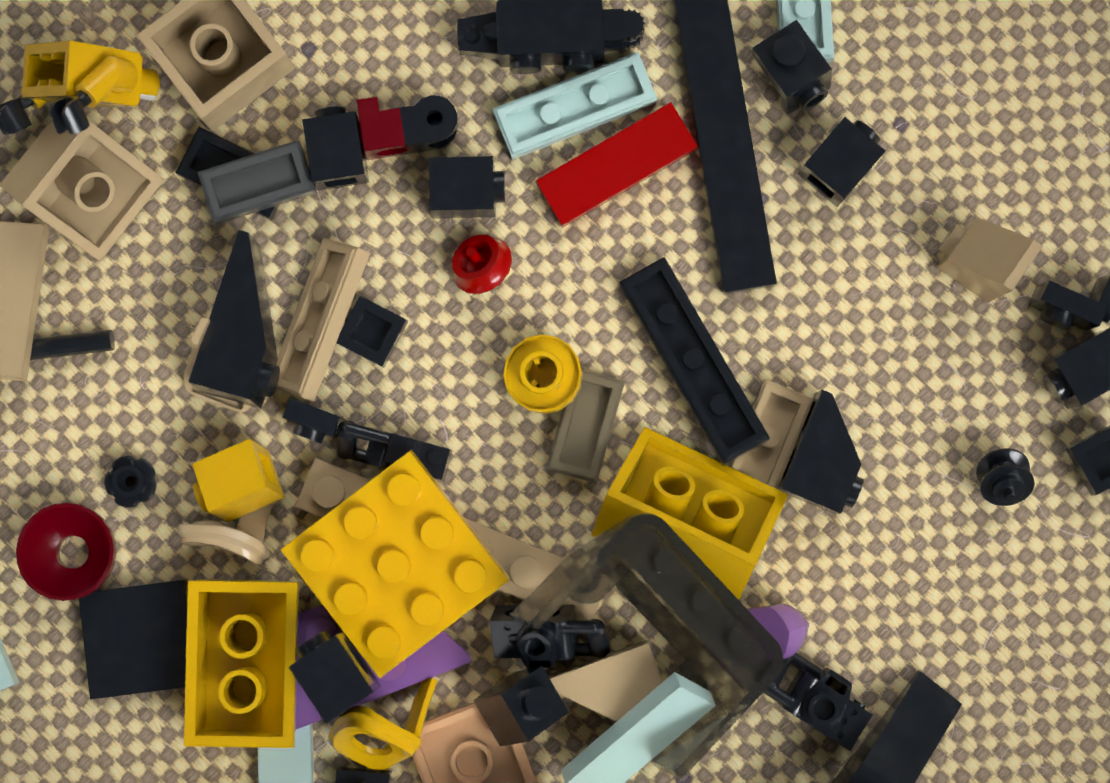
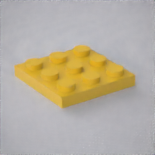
[280,449,510,678]

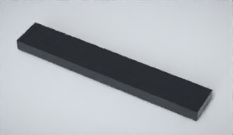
[673,0,777,295]

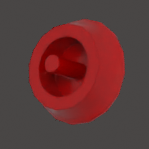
[452,235,512,294]

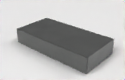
[198,140,317,225]

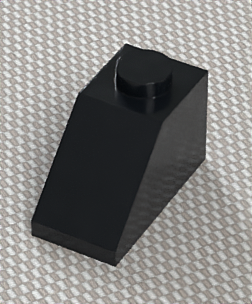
[777,390,864,514]

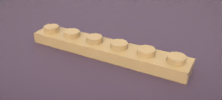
[295,457,610,620]

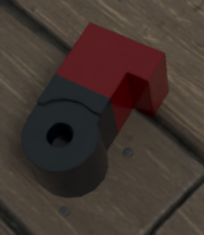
[356,95,458,160]

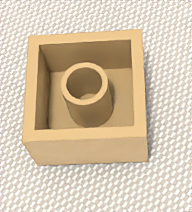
[136,0,295,132]

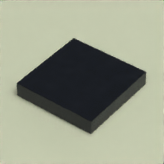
[79,579,188,700]

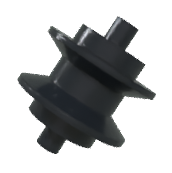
[976,448,1035,506]

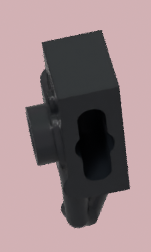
[336,421,452,481]
[490,605,611,670]
[757,652,873,751]

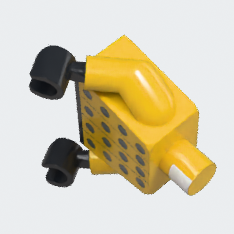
[0,40,160,135]

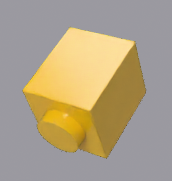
[192,439,285,522]

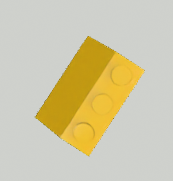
[591,427,788,605]
[184,579,299,748]

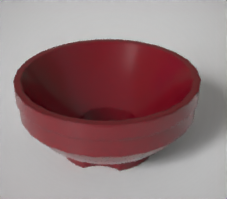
[16,503,117,601]

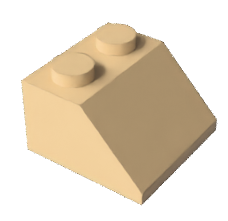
[0,119,165,261]

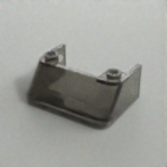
[510,513,783,780]

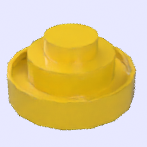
[503,334,583,414]

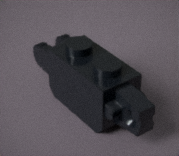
[457,0,646,74]

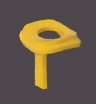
[328,678,437,770]

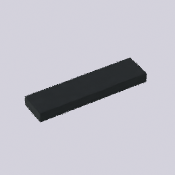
[619,257,770,466]

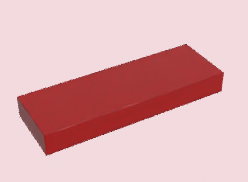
[536,102,698,228]

